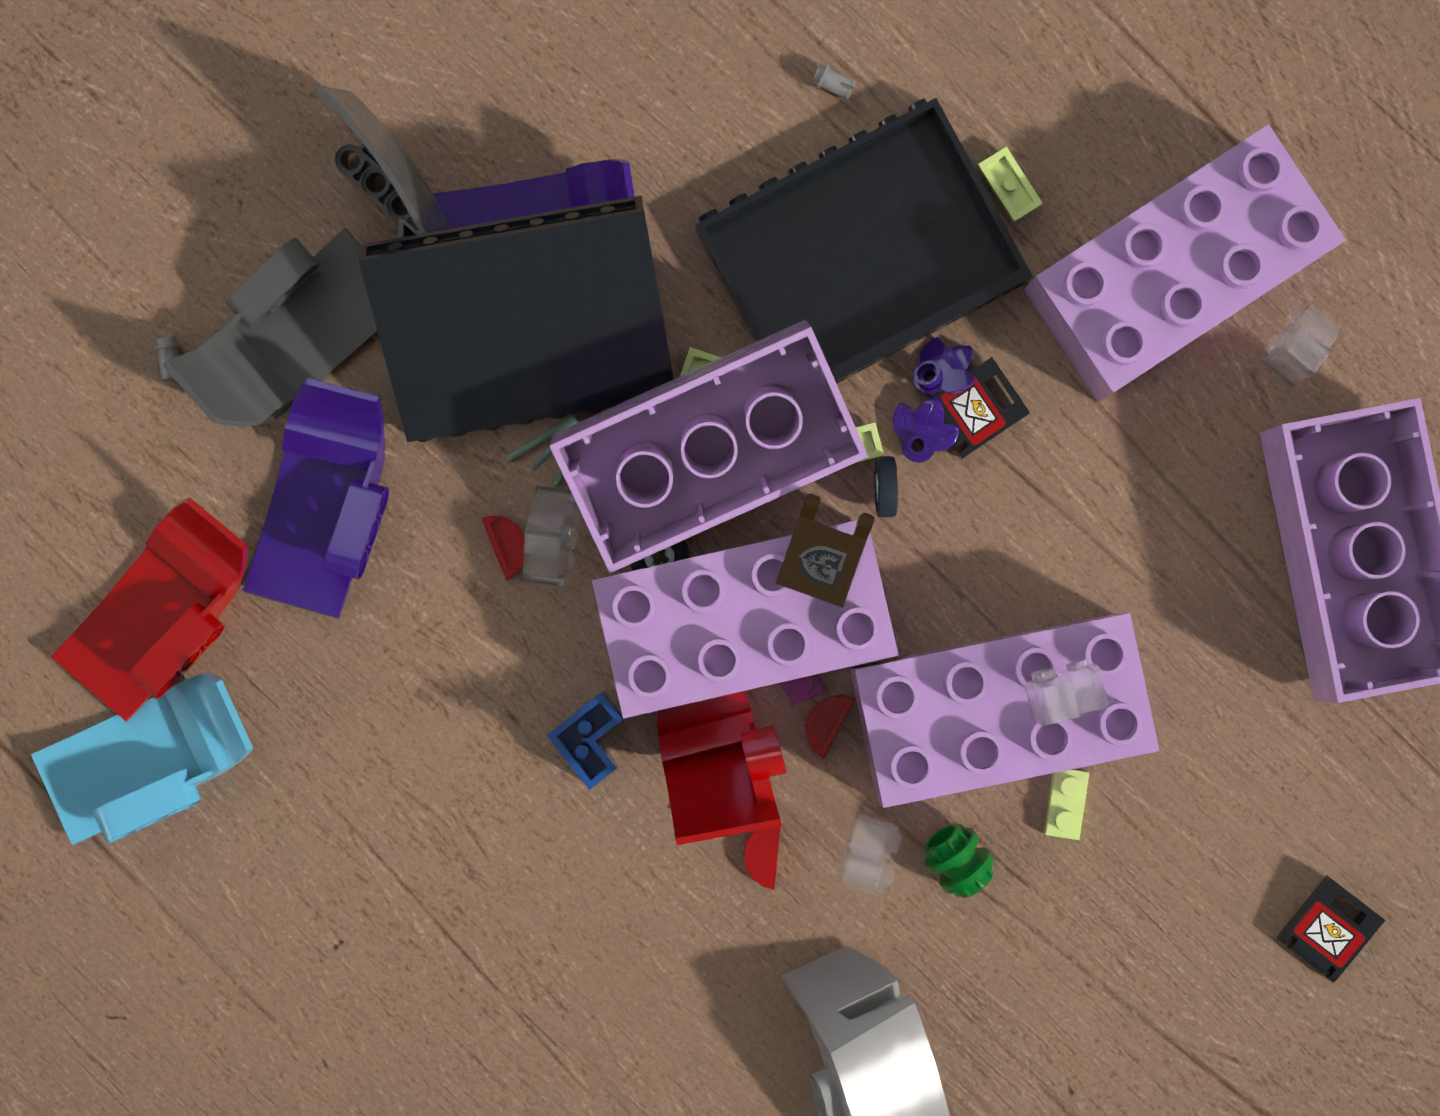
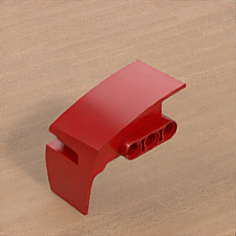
[51,498,248,722]
[657,691,787,845]

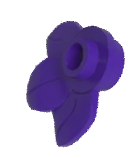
[913,337,975,394]
[893,397,959,463]

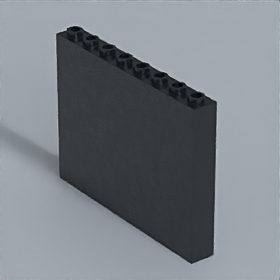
[695,98,1033,384]
[359,196,674,443]

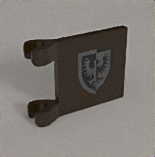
[775,493,875,608]

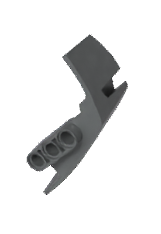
[315,85,450,238]
[163,228,378,427]

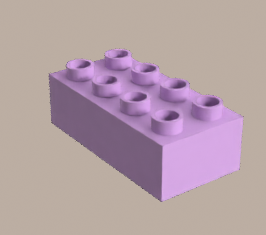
[1024,124,1346,402]
[549,320,869,573]
[1260,398,1440,703]
[592,520,899,719]
[849,613,1160,808]

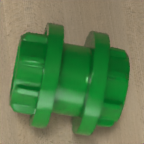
[924,823,994,898]

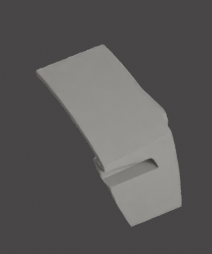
[781,946,950,1116]

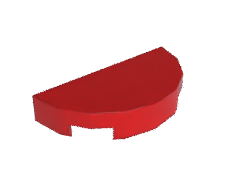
[481,515,528,581]
[805,695,856,759]
[744,826,781,890]

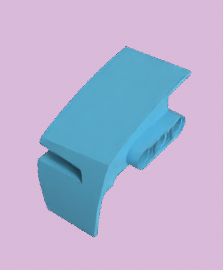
[31,672,253,846]

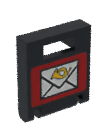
[930,357,1030,459]
[1276,875,1386,983]

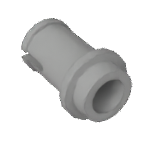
[811,64,857,100]
[153,337,181,380]

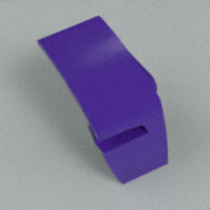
[433,159,635,229]
[243,378,389,619]

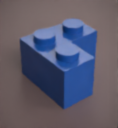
[547,691,623,790]

